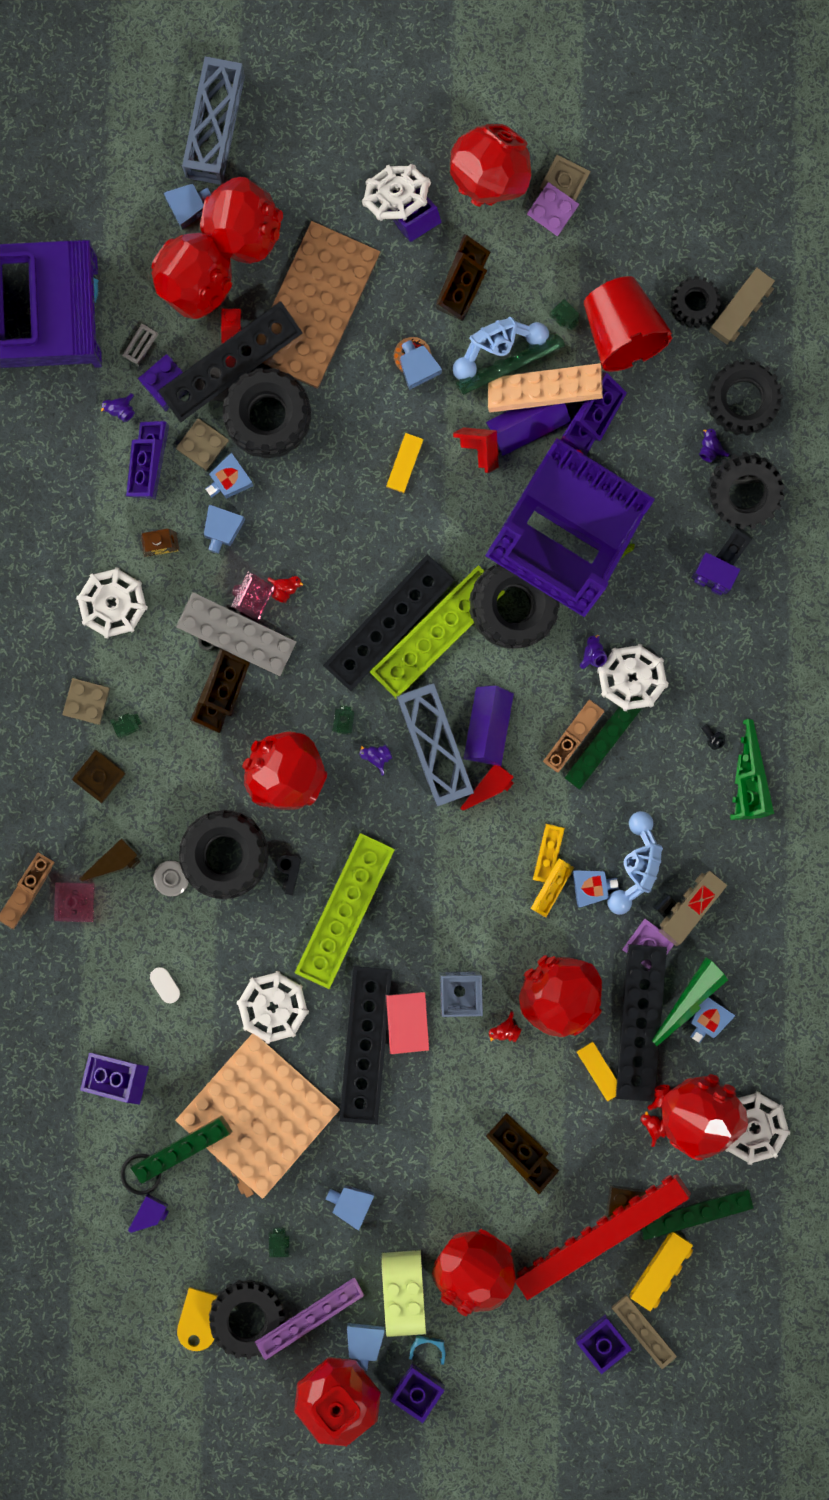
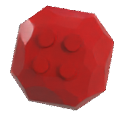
[450,124,531,207]
[200,177,283,263]
[151,233,232,319]
[242,732,328,810]
[519,955,602,1037]
[662,1074,748,1160]
[431,1229,516,1316]
[294,1357,381,1447]

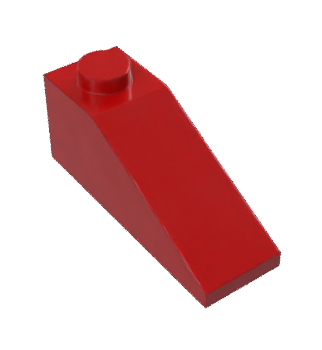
[221,309,241,368]
[460,765,514,811]

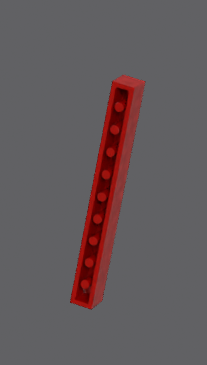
[515,1174,691,1300]

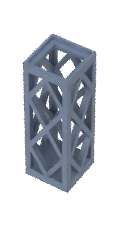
[182,56,245,185]
[396,683,474,806]
[440,971,483,1017]

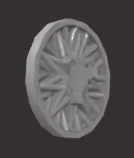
[153,861,189,896]

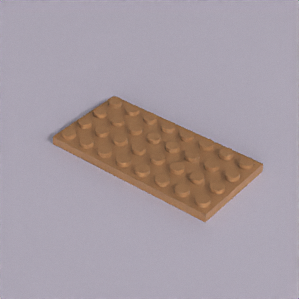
[256,221,380,389]

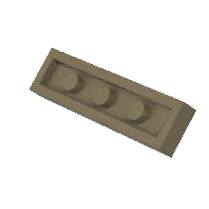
[611,1295,677,1369]

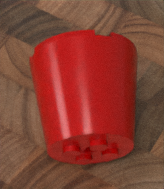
[584,276,672,372]

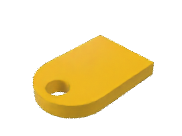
[177,1287,217,1351]

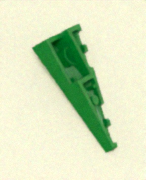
[730,719,774,820]
[652,957,728,1046]

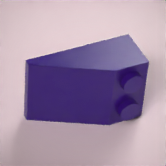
[387,188,442,242]
[80,1053,149,1105]

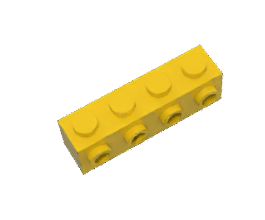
[629,1232,693,1311]

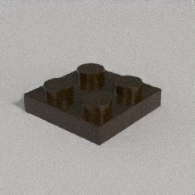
[71,750,126,804]

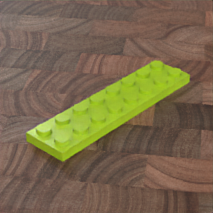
[370,565,505,700]
[295,833,395,989]

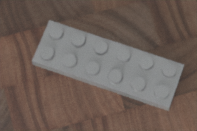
[176,592,296,676]

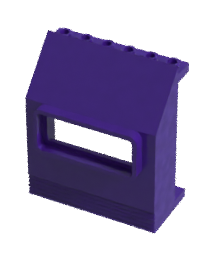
[0,240,102,368]
[485,438,655,617]

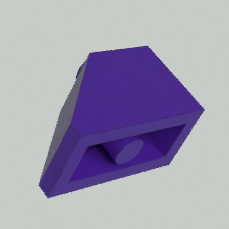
[128,1194,169,1233]

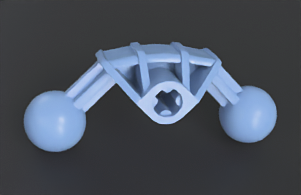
[453,317,549,381]
[607,811,663,915]

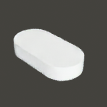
[150,967,180,1003]

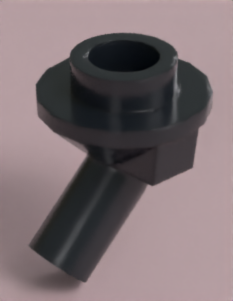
[701,724,725,750]

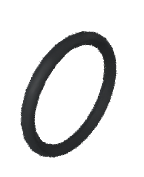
[121,1154,161,1195]

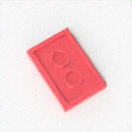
[386,992,429,1054]

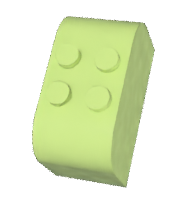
[382,1250,426,1337]

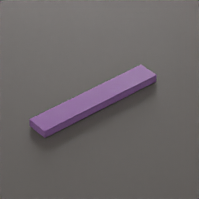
[255,1278,365,1360]

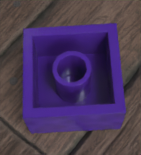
[138,354,188,411]
[691,552,740,596]
[575,1315,632,1374]
[390,1363,445,1423]

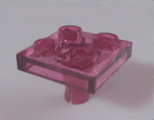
[231,572,274,621]
[54,883,95,922]

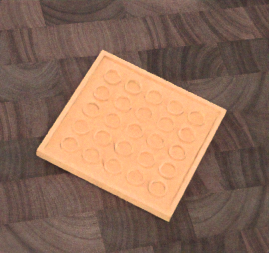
[175,1033,340,1199]

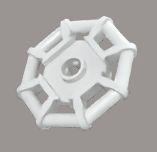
[362,164,431,221]
[76,567,148,639]
[597,644,669,711]
[237,971,309,1044]
[725,1091,790,1165]

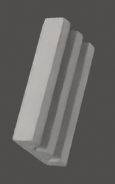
[122,324,158,366]

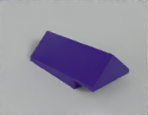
[561,372,627,456]
[486,403,571,456]
[126,421,169,500]
[463,686,514,766]

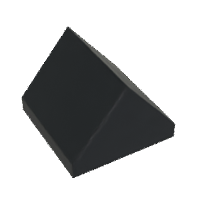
[653,893,676,918]

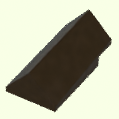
[436,234,491,321]
[190,649,250,733]
[486,1113,559,1194]

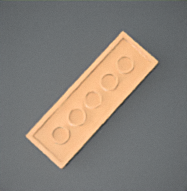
[488,363,603,413]

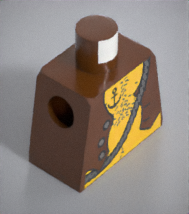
[141,529,180,557]

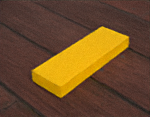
[386,433,423,493]
[533,824,565,883]
[531,859,574,917]
[576,1041,617,1102]

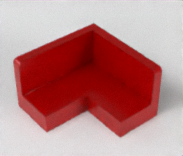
[453,427,499,473]

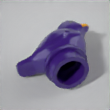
[101,393,135,422]
[699,429,729,463]
[580,635,607,669]
[359,745,393,776]

